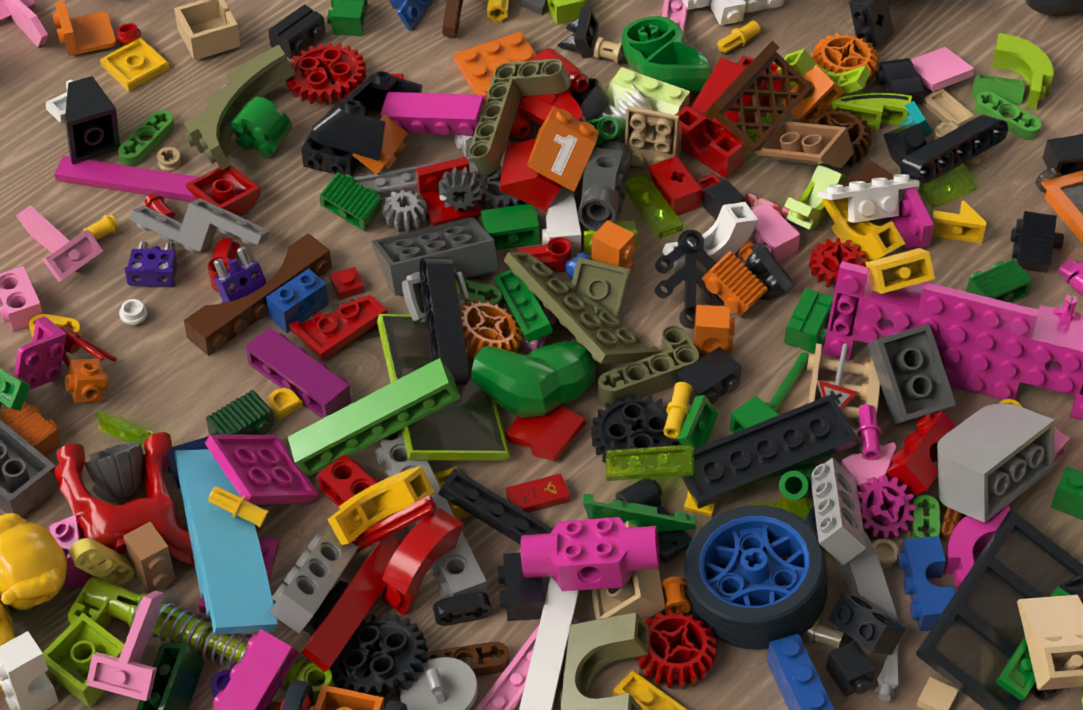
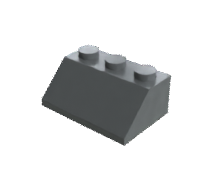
[867,324,956,425]

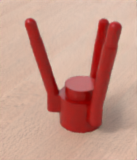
[60,325,117,369]

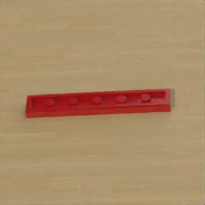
[301,534,401,672]

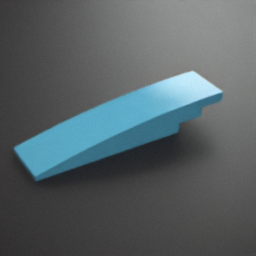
[175,449,278,635]

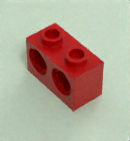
[318,454,380,507]

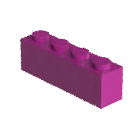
[245,327,351,419]

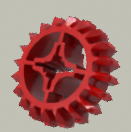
[635,609,717,690]

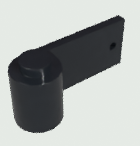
[615,477,692,560]

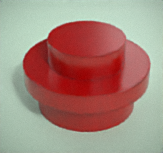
[117,23,141,45]

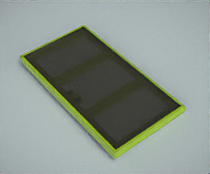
[377,314,510,460]

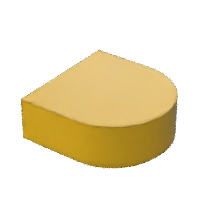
[268,388,303,421]

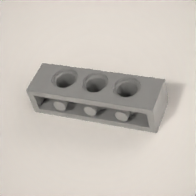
[810,458,866,565]
[269,527,358,633]

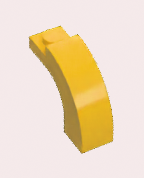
[822,198,905,260]
[327,466,435,545]

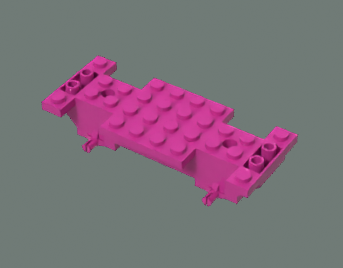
[823,261,1083,420]

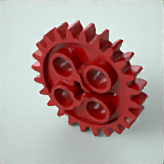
[286,42,367,105]

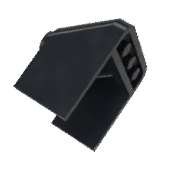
[311,71,423,161]

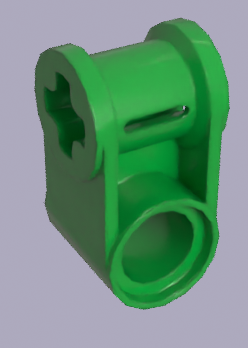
[586,116,626,148]

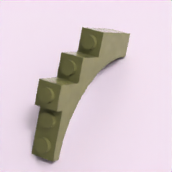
[184,45,295,170]

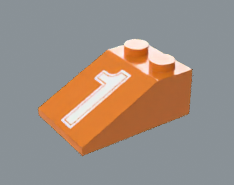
[527,106,599,192]

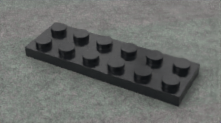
[674,394,858,509]

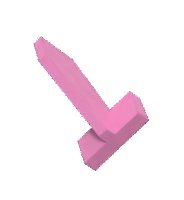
[0,0,48,47]
[16,205,103,282]
[86,591,164,701]

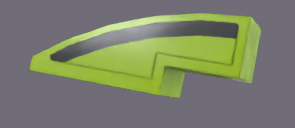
[831,93,912,130]

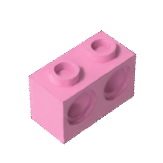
[0,266,43,332]

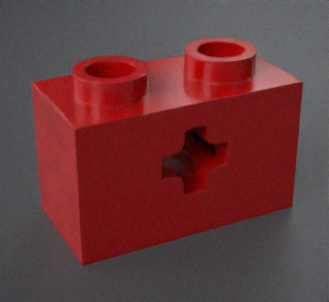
[648,156,703,218]

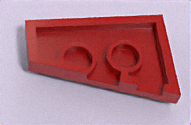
[289,295,388,361]

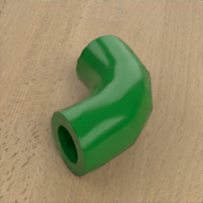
[779,466,817,500]

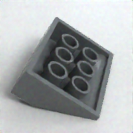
[372,217,499,296]

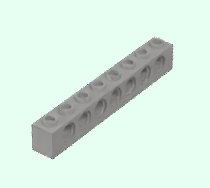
[374,430,487,599]

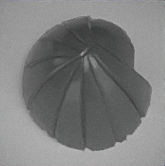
[84,441,144,501]

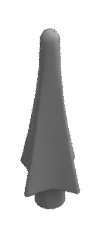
[874,641,900,702]

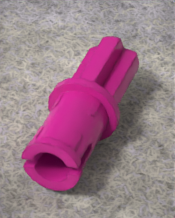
[858,404,881,460]

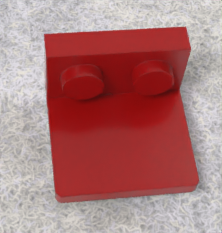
[416,157,482,226]

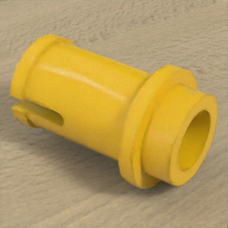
[83,214,119,241]

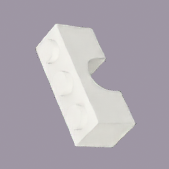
[0,631,59,710]

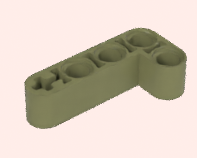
[597,325,699,407]

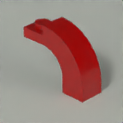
[381,508,464,616]

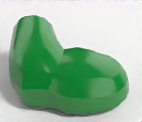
[622,16,711,95]
[472,341,597,418]

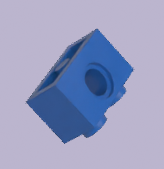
[266,269,329,333]

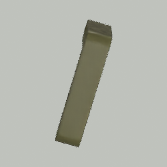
[469,59,571,175]

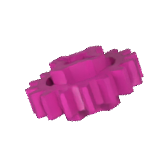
[858,475,916,539]

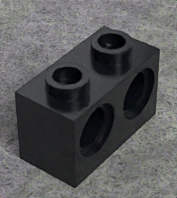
[301,130,360,176]
[828,593,906,655]

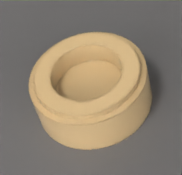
[872,539,900,569]

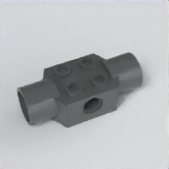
[578,141,632,231]

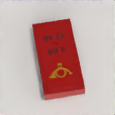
[506,473,570,513]

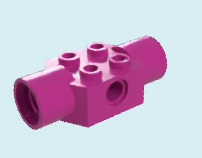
[521,517,660,591]

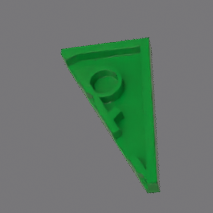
[583,494,697,532]

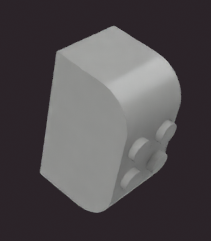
[937,404,1055,523]

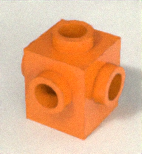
[65,359,109,403]

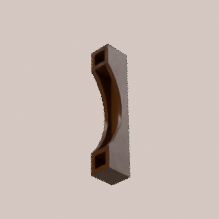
[184,233,332,356]

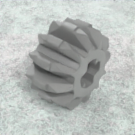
[382,189,427,232]

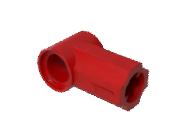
[518,237,572,272]
[207,238,240,292]

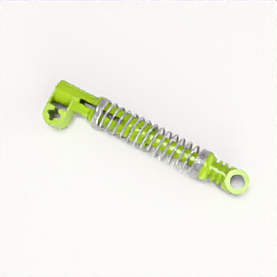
[68,576,335,703]

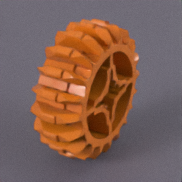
[811,32,879,84]
[459,299,523,361]

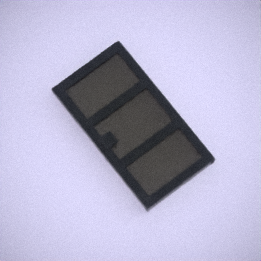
[916,511,1083,710]

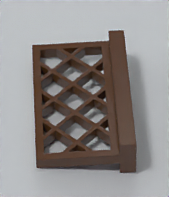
[703,41,813,153]

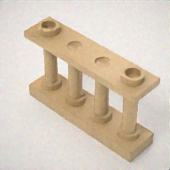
[807,343,880,454]

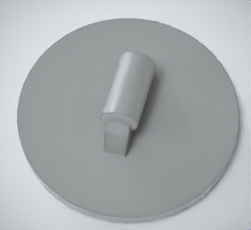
[400,657,478,710]

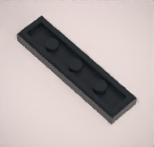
[438,468,553,545]

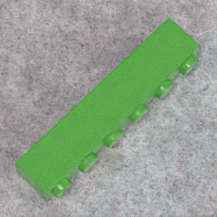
[288,358,461,477]

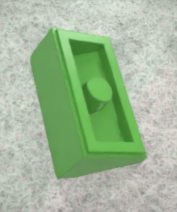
[972,74,1025,104]

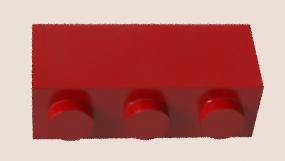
[499,139,561,212]

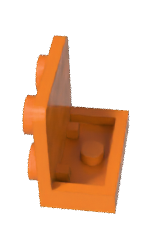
[52,0,116,56]

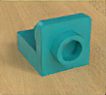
[900,101,934,137]

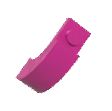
[944,506,1015,599]

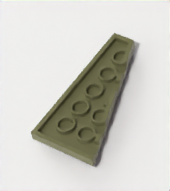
[504,252,662,364]

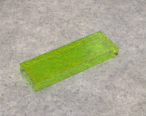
[623,173,683,239]
[605,444,694,481]

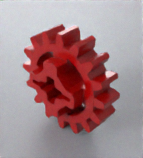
[809,238,868,288]

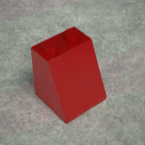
[691,57,766,139]

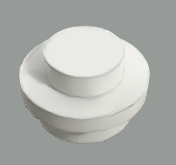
[119,299,147,325]

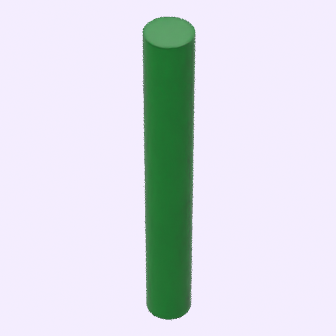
[769,353,809,412]

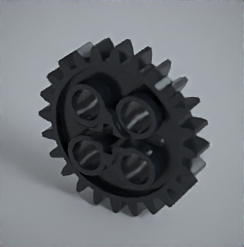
[591,393,682,474]
[329,613,429,700]

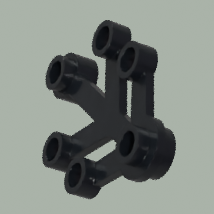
[655,230,723,329]

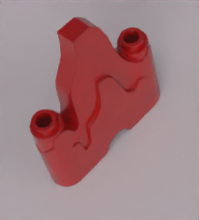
[484,48,589,139]

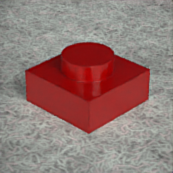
[330,267,365,300]

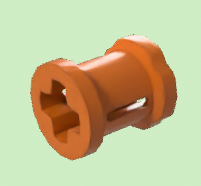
[661,576,691,615]

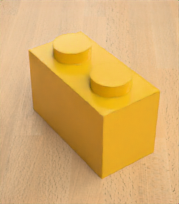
[866,248,935,294]

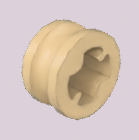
[157,147,181,171]

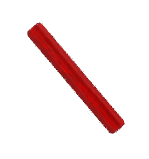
[352,496,437,553]

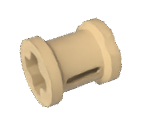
[594,37,624,64]

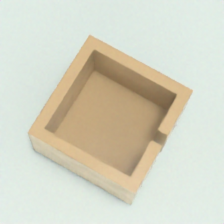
[174,0,241,61]

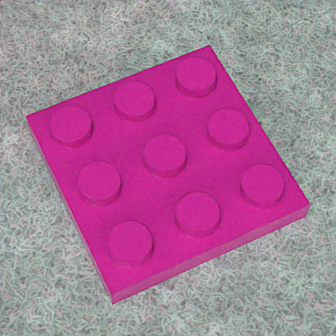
[205,435,319,504]

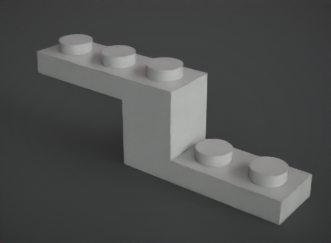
[129,198,271,253]

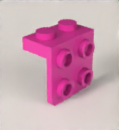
[14,316,67,390]

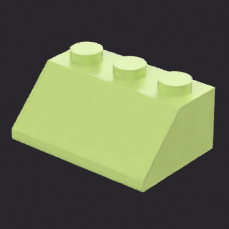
[599,67,690,118]

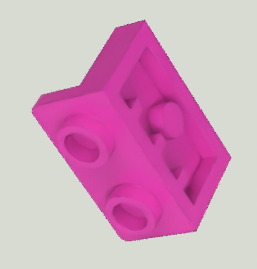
[888,187,934,251]

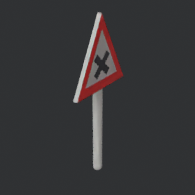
[817,343,858,410]

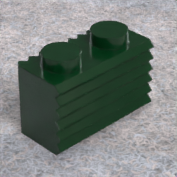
[206,390,275,435]

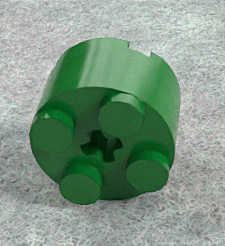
[231,97,292,158]

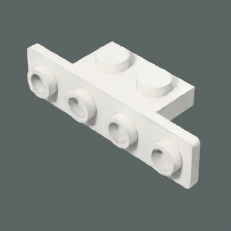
[817,174,919,223]

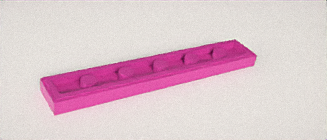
[54,156,200,202]

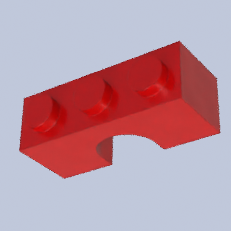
[675,106,745,179]
[886,411,956,496]

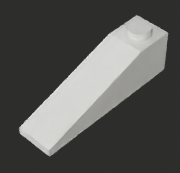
[541,185,581,253]

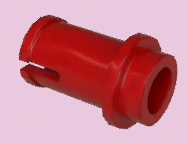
[145,193,176,219]

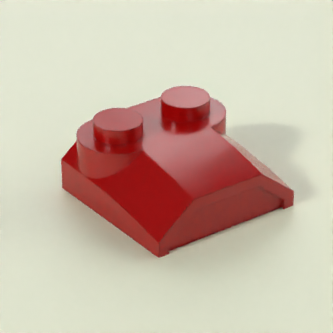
[186,164,261,216]

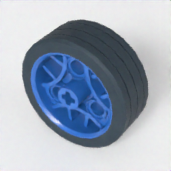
[684,505,828,649]

